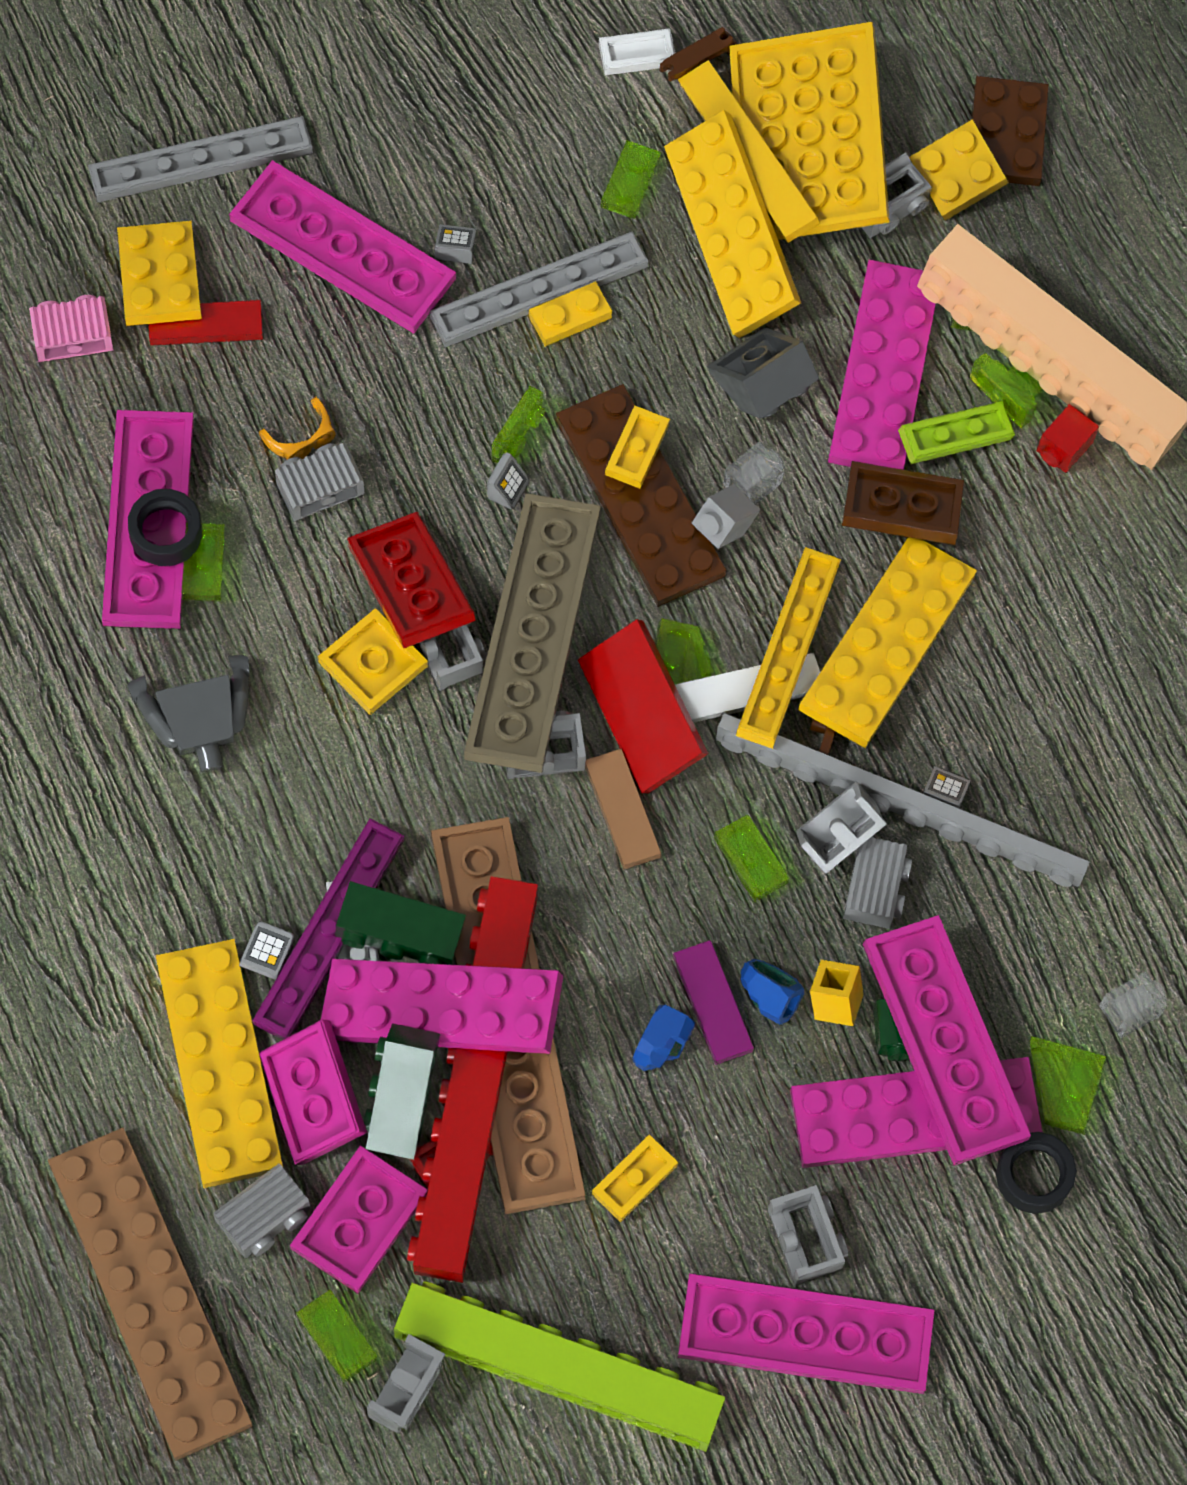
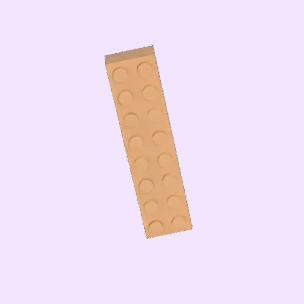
[917,224,1187,470]

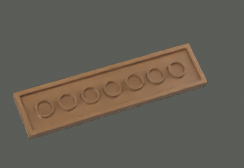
[48,1127,253,1461]

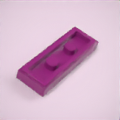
[673,940,754,1065]

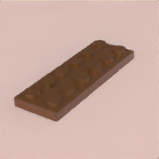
[555,384,727,607]

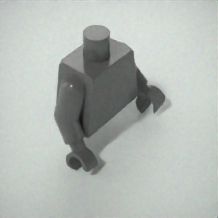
[127,655,249,772]

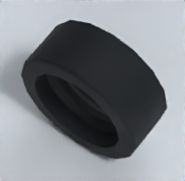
[128,489,202,566]
[996,1132,1077,1214]

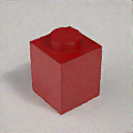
[1036,404,1099,473]

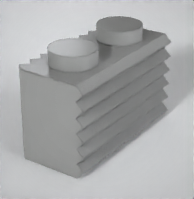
[275,442,364,521]
[843,837,912,929]
[213,1163,310,1259]

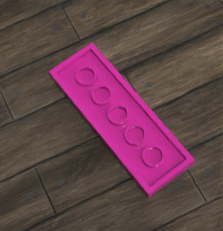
[229,160,456,334]
[828,259,936,470]
[102,410,194,629]
[863,915,1031,1166]
[321,959,563,1054]
[790,1057,1043,1168]
[678,1273,934,1394]

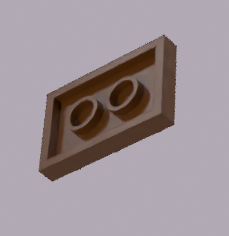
[972,76,1049,186]
[842,461,964,545]

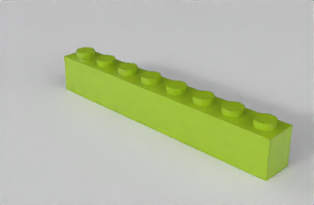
[394,1281,725,1452]

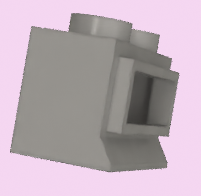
[861,152,932,239]
[418,623,487,691]
[506,711,586,779]
[796,781,887,874]
[767,1185,848,1286]
[367,1334,445,1434]

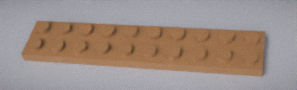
[431,817,585,1214]

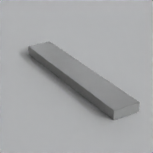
[88,116,313,203]
[430,231,649,347]

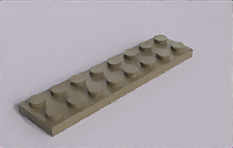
[464,493,601,773]

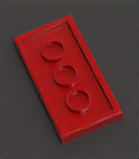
[347,511,476,649]
[578,619,709,794]

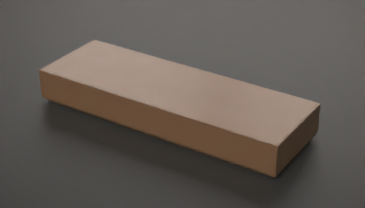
[585,749,661,870]

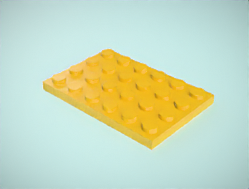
[729,22,890,240]

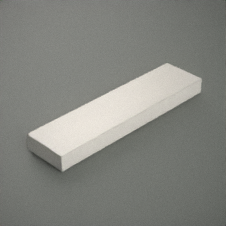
[675,653,820,723]

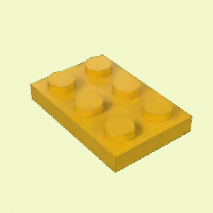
[117,220,202,326]

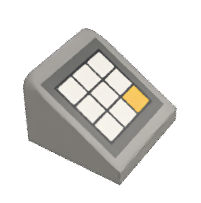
[435,224,476,264]
[487,452,529,509]
[923,766,971,809]
[239,921,294,980]

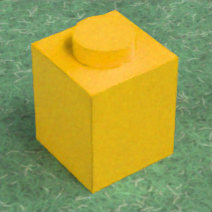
[810,960,864,1026]

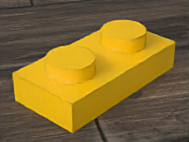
[528,281,612,346]
[605,406,670,489]
[592,1134,678,1222]

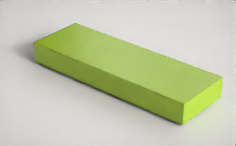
[898,401,1015,464]

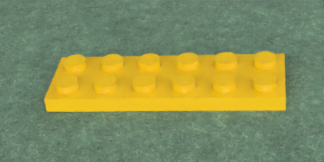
[664,110,801,338]
[798,537,977,749]
[155,939,283,1188]

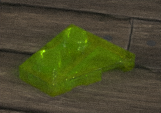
[655,618,714,685]
[1029,1036,1106,1135]

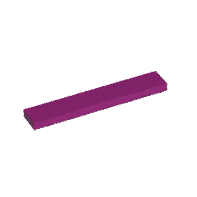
[252,818,405,1040]

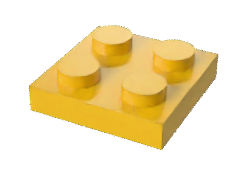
[909,119,1009,221]
[318,608,428,715]

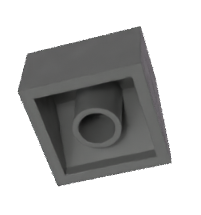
[707,327,819,419]

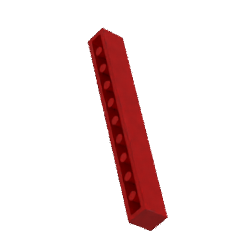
[407,876,538,1283]

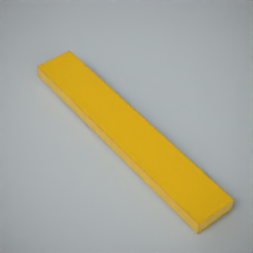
[678,60,819,243]
[736,547,841,749]

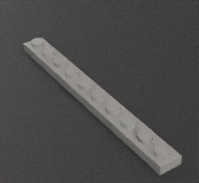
[716,713,1090,888]

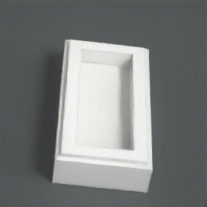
[598,28,675,76]

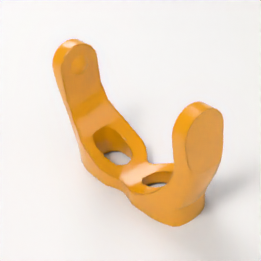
[259,397,336,460]

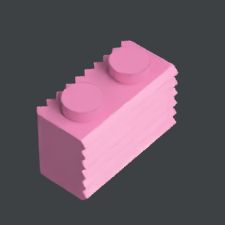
[29,295,114,362]

